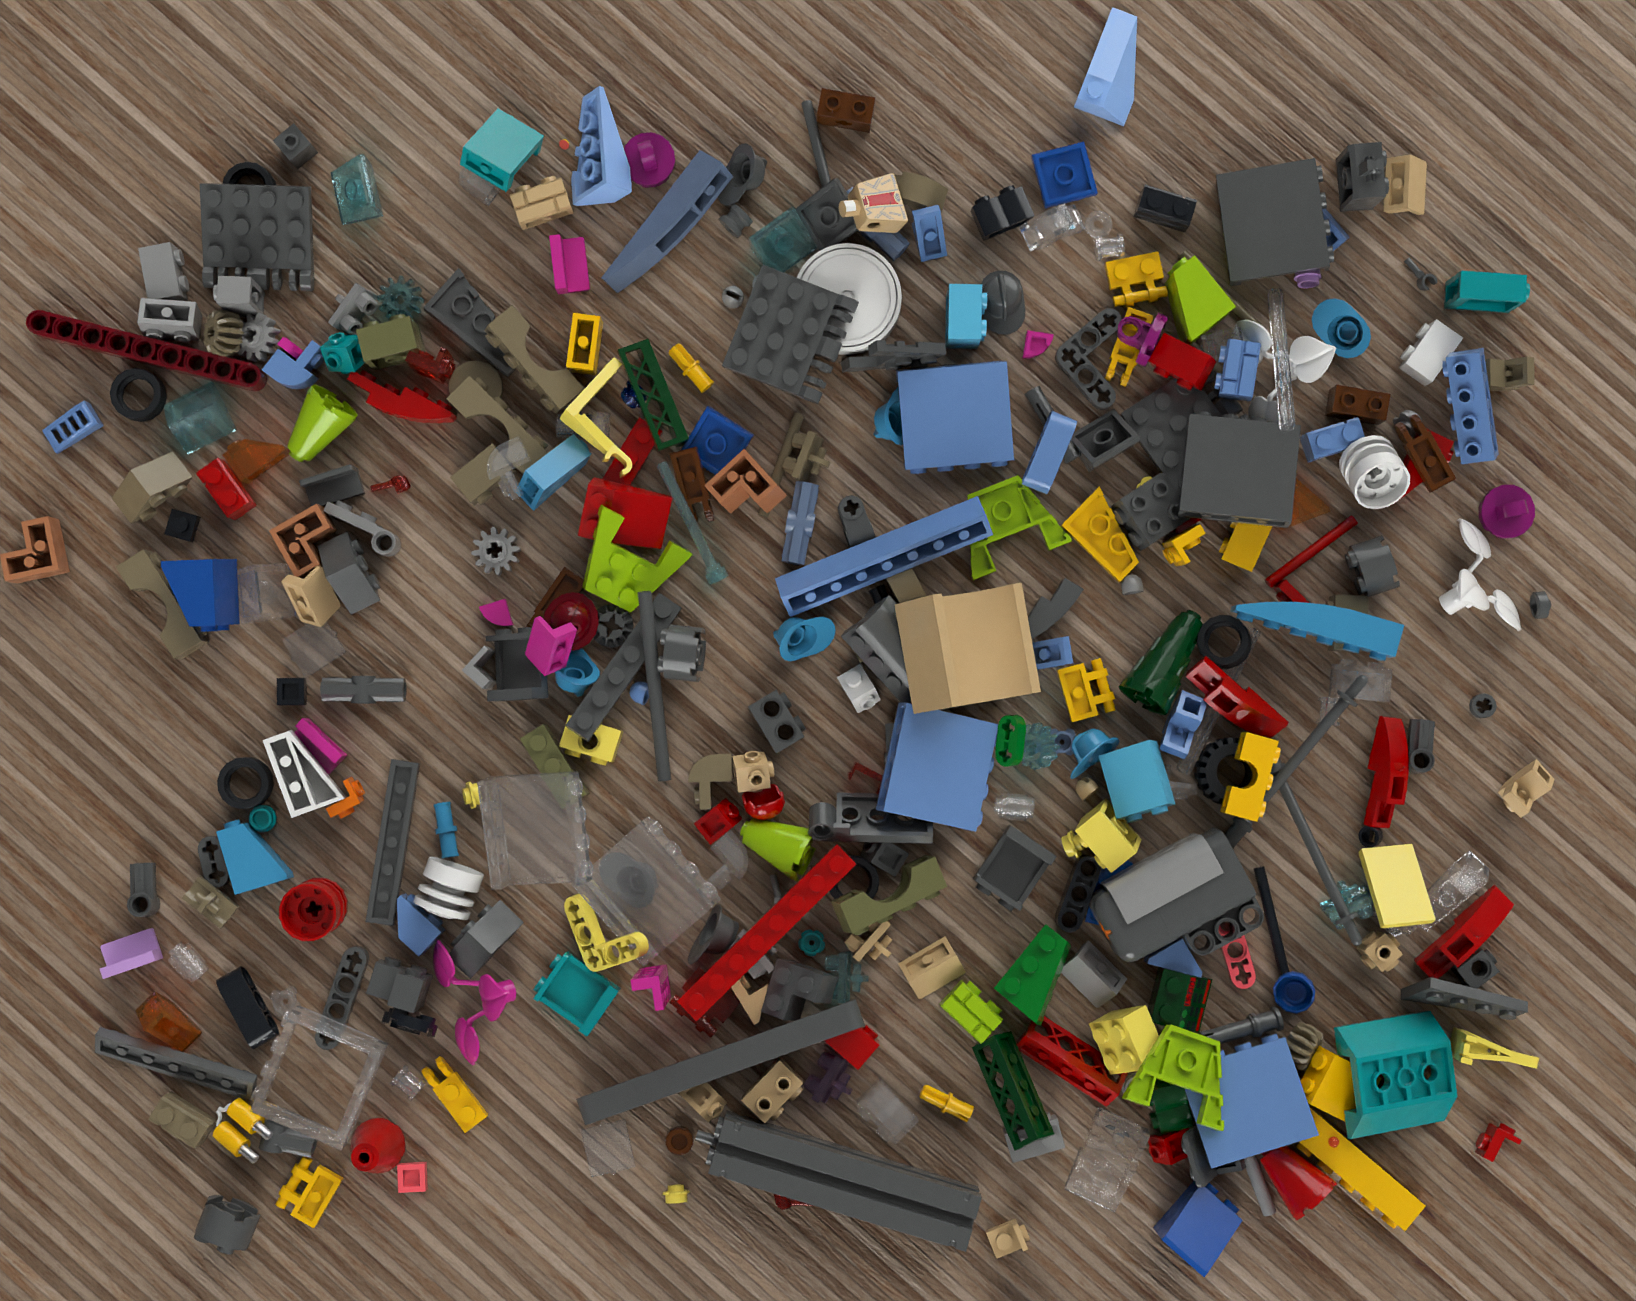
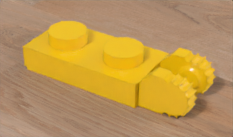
[1104,307,1154,387]
[421,1056,488,1133]

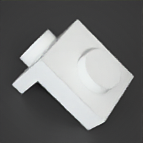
[837,664,881,713]

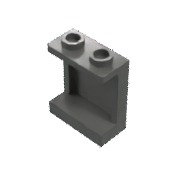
[486,627,548,702]
[973,825,1057,912]

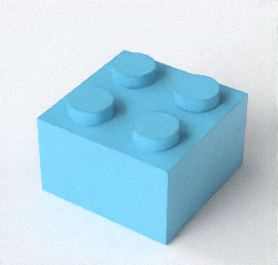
[945,284,987,349]

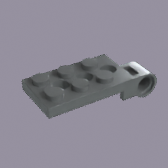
[808,793,933,843]

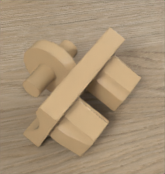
[844,921,893,962]

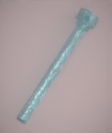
[657,461,729,585]

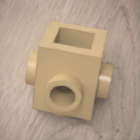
[732,751,774,793]
[1356,930,1403,972]

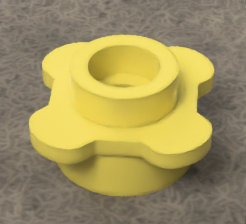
[462,781,483,809]
[1061,830,1084,858]

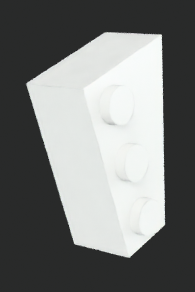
[263,730,346,818]

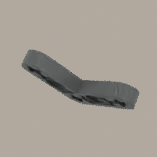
[1055,308,1122,410]

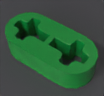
[995,715,1026,767]

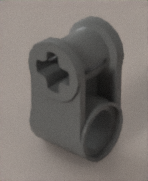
[838,495,876,548]

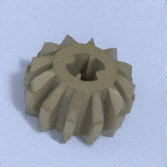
[203,310,244,357]
[1286,1022,1323,1071]

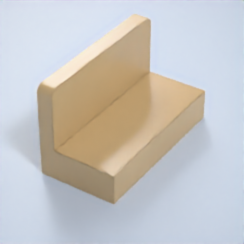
[1383,155,1427,215]
[281,566,341,627]
[898,936,966,999]

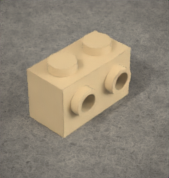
[741,1057,803,1123]

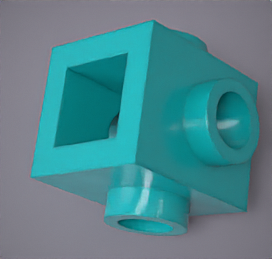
[320,332,365,374]

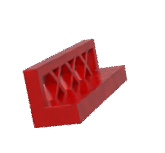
[1016,1016,1128,1107]

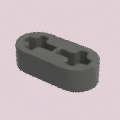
[198,836,230,887]

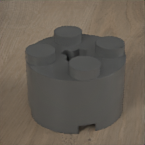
[1345,535,1400,597]
[657,624,706,682]
[194,1195,261,1255]

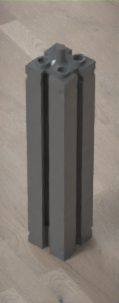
[695,1110,982,1252]

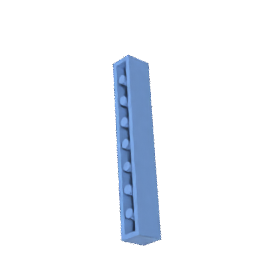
[775,496,993,617]

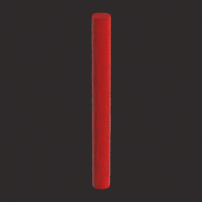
[1264,515,1358,588]

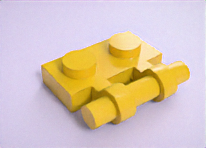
[1104,251,1168,308]
[1056,658,1116,723]
[275,1156,344,1228]

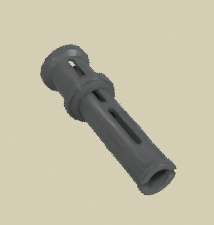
[1198,1006,1284,1044]

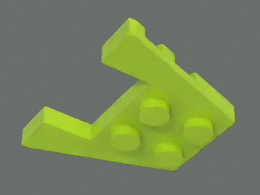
[967,475,1072,581]
[583,505,692,613]
[1122,1024,1224,1131]

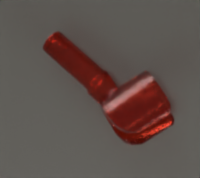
[370,475,411,493]
[774,1194,813,1210]

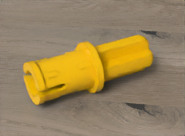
[668,343,714,393]
[919,1085,974,1122]

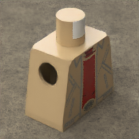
[839,173,908,233]

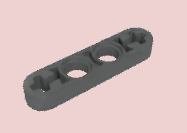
[315,946,369,1050]

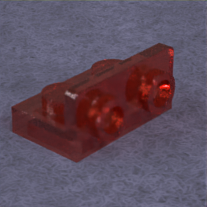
[405,347,456,385]

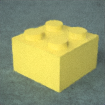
[1075,798,1142,873]
[1089,1005,1159,1075]

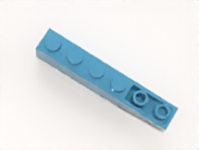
[1230,602,1404,661]

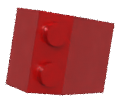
[578,477,673,549]

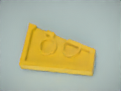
[1061,486,1139,582]

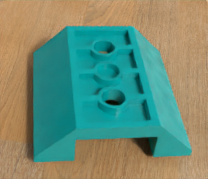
[1334,1011,1458,1139]

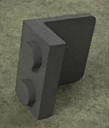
[1111,473,1190,551]
[1181,1123,1246,1188]

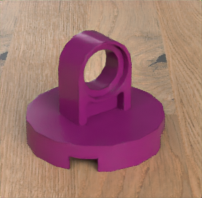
[624,132,676,188]
[1117,313,1168,367]
[1478,485,1535,539]

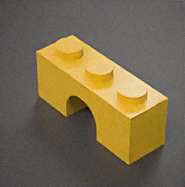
[1220,732,1281,822]

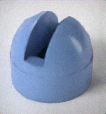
[629,682,649,705]

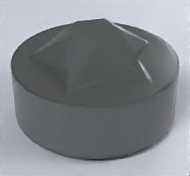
[1530,591,1552,619]

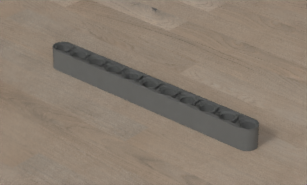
[576,999,865,1125]

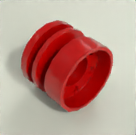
[279,878,348,941]

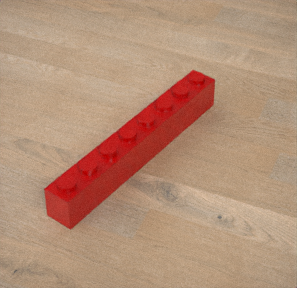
[677,844,856,1021]

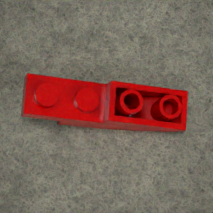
[347,370,457,423]
[1185,656,1289,739]
[1363,716,1409,828]
[1414,884,1514,979]

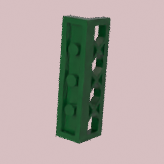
[617,339,689,451]
[972,1031,1054,1151]

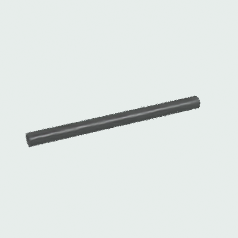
[638,591,671,781]

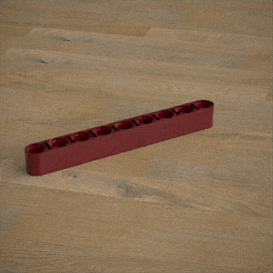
[26,310,267,391]

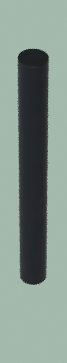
[1254,866,1290,975]

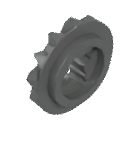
[593,604,633,648]

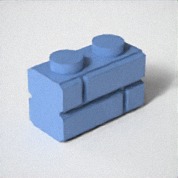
[1214,339,1261,402]
[1300,417,1365,463]

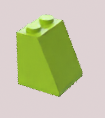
[1165,255,1236,345]

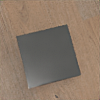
[795,178,858,251]

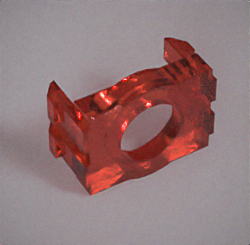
[847,762,883,794]

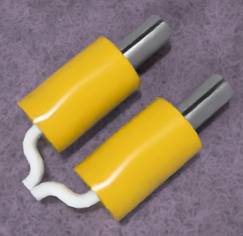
[213,1098,273,1163]

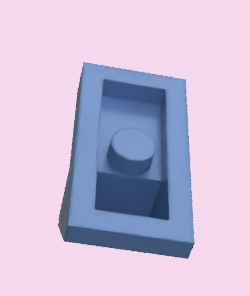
[912,205,947,262]
[1032,636,1073,670]

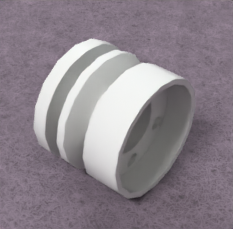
[1339,435,1410,509]
[413,857,484,920]

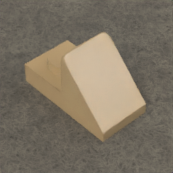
[731,974,769,1025]

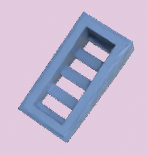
[42,400,104,454]

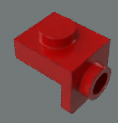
[1475,1123,1522,1162]

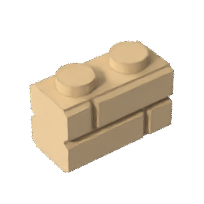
[510,176,574,230]

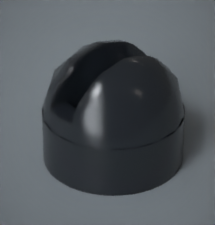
[1358,826,1383,848]

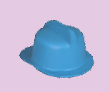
[1312,298,1371,358]
[874,387,903,445]
[773,616,836,661]
[555,648,600,697]
[1070,729,1120,779]

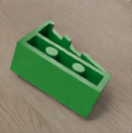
[994,924,1071,1026]

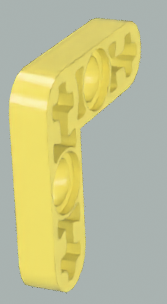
[564,893,649,972]

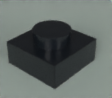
[164,509,201,543]
[277,678,307,706]

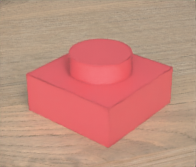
[397,1162,428,1193]

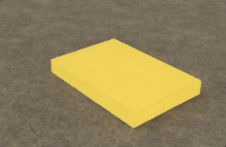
[1358,844,1436,929]

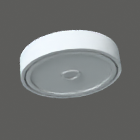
[797,243,902,355]

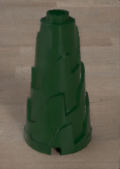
[1119,610,1203,715]

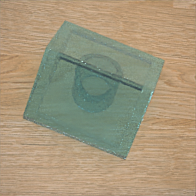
[331,154,383,225]
[748,206,817,273]
[164,381,237,454]

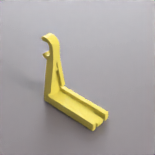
[559,357,632,478]
[1450,1027,1539,1069]

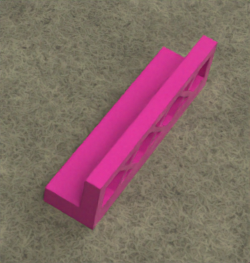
[631,964,671,1011]

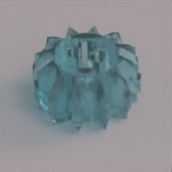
[377,276,424,319]
[1022,722,1061,770]

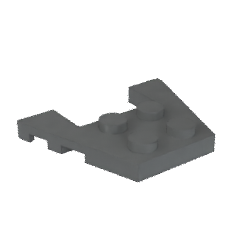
[841,340,946,372]

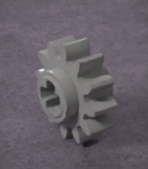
[238,313,281,362]
[471,527,521,576]

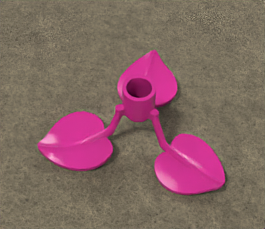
[433,940,516,1065]

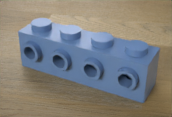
[1442,348,1499,464]

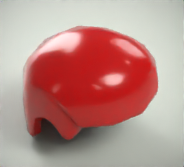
[742,784,785,820]

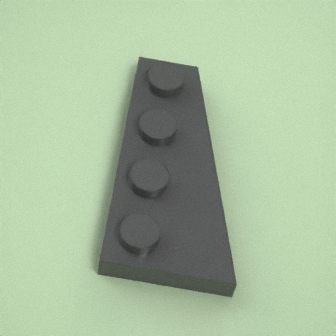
[423,268,516,377]
[1401,977,1528,1020]

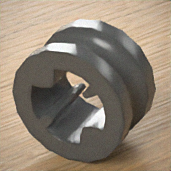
[1469,693,1497,718]

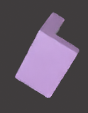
[100,928,163,979]

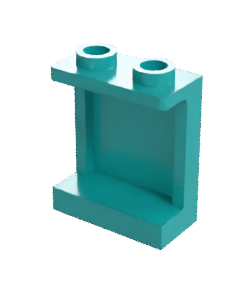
[460,108,544,192]
[533,951,621,1036]

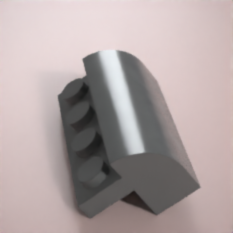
[841,595,912,704]

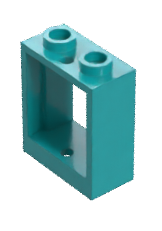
[1444,271,1530,313]

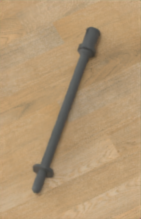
[1224,675,1368,849]
[1270,758,1362,946]

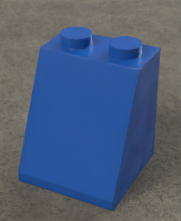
[161,559,240,632]
[1153,1181,1243,1277]

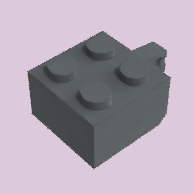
[1336,142,1389,212]

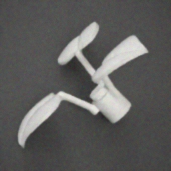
[1234,320,1336,423]
[1439,518,1522,631]

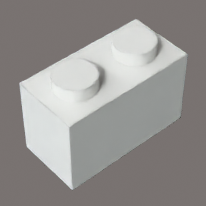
[1399,319,1463,386]

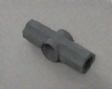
[320,676,407,704]

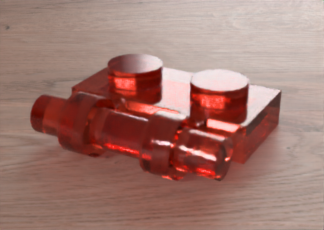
[669,966,740,1038]

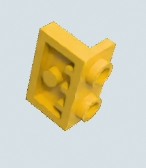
[1162,524,1206,567]

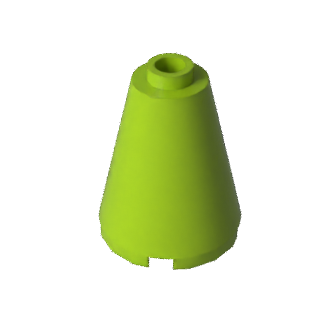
[287,385,358,462]
[740,818,817,881]

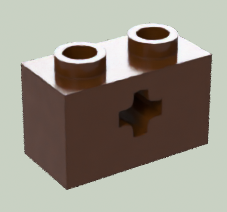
[817,88,875,133]
[1325,385,1391,425]

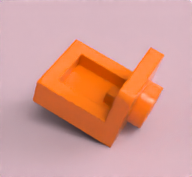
[326,776,365,819]

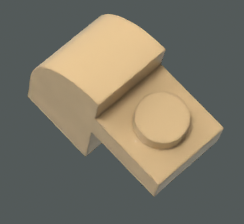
[1498,759,1555,818]

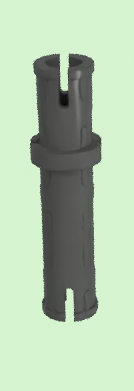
[1025,386,1081,464]

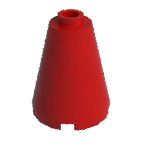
[350,1118,406,1173]
[1260,1146,1337,1221]

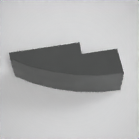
[1028,578,1084,639]

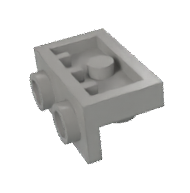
[1003,1112,1065,1163]

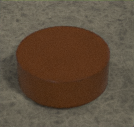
[666,1126,694,1155]

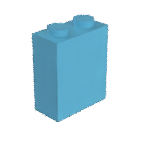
[1099,740,1175,823]

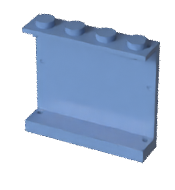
[896,361,1014,474]
[876,702,998,832]
[1185,1034,1319,1169]

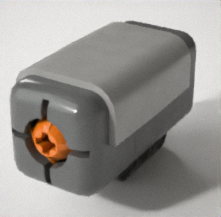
[1089,828,1264,962]

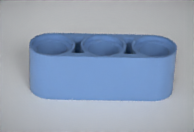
[1021,411,1077,494]

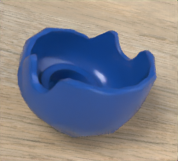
[1273,971,1315,1014]

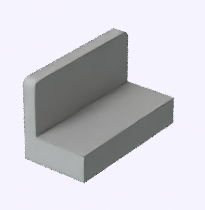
[462,646,496,690]
[1061,940,1127,1008]

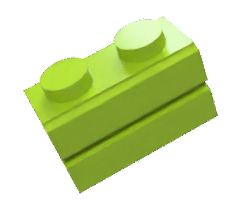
[939,980,1003,1044]

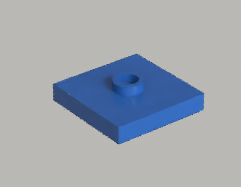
[1031,141,1098,208]
[681,406,754,475]

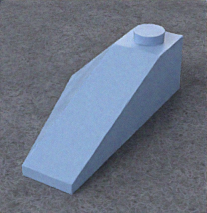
[1074,7,1137,126]
[571,86,632,206]

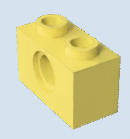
[559,715,623,766]

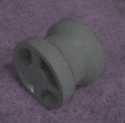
[719,204,753,238]

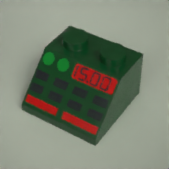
[1148,967,1213,1033]

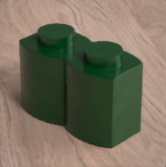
[1148,1079,1193,1136]

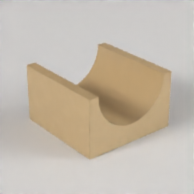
[895,583,1041,714]

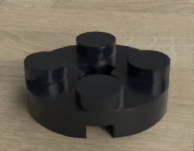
[381,1007,438,1037]

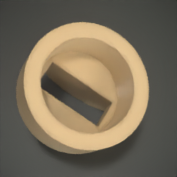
[1076,777,1100,801]

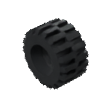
[1194,738,1252,805]

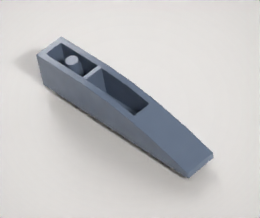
[602,150,733,293]

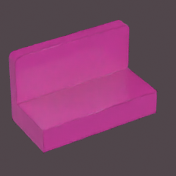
[549,234,590,295]
[525,616,577,676]
[294,718,348,775]

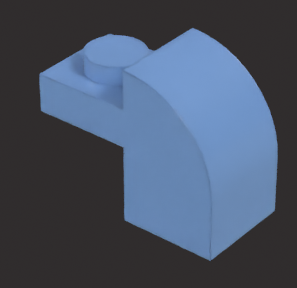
[262,340,324,390]
[1159,690,1207,759]

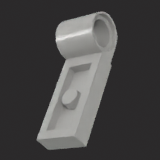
[323,500,401,557]

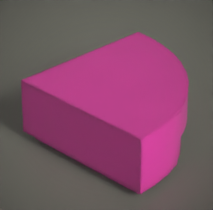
[1022,330,1054,359]
[277,337,303,359]
[479,599,514,626]

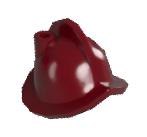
[543,592,599,651]

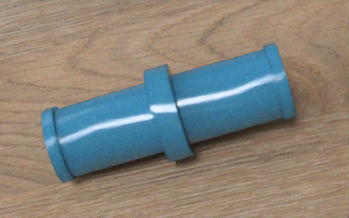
[433,802,459,859]

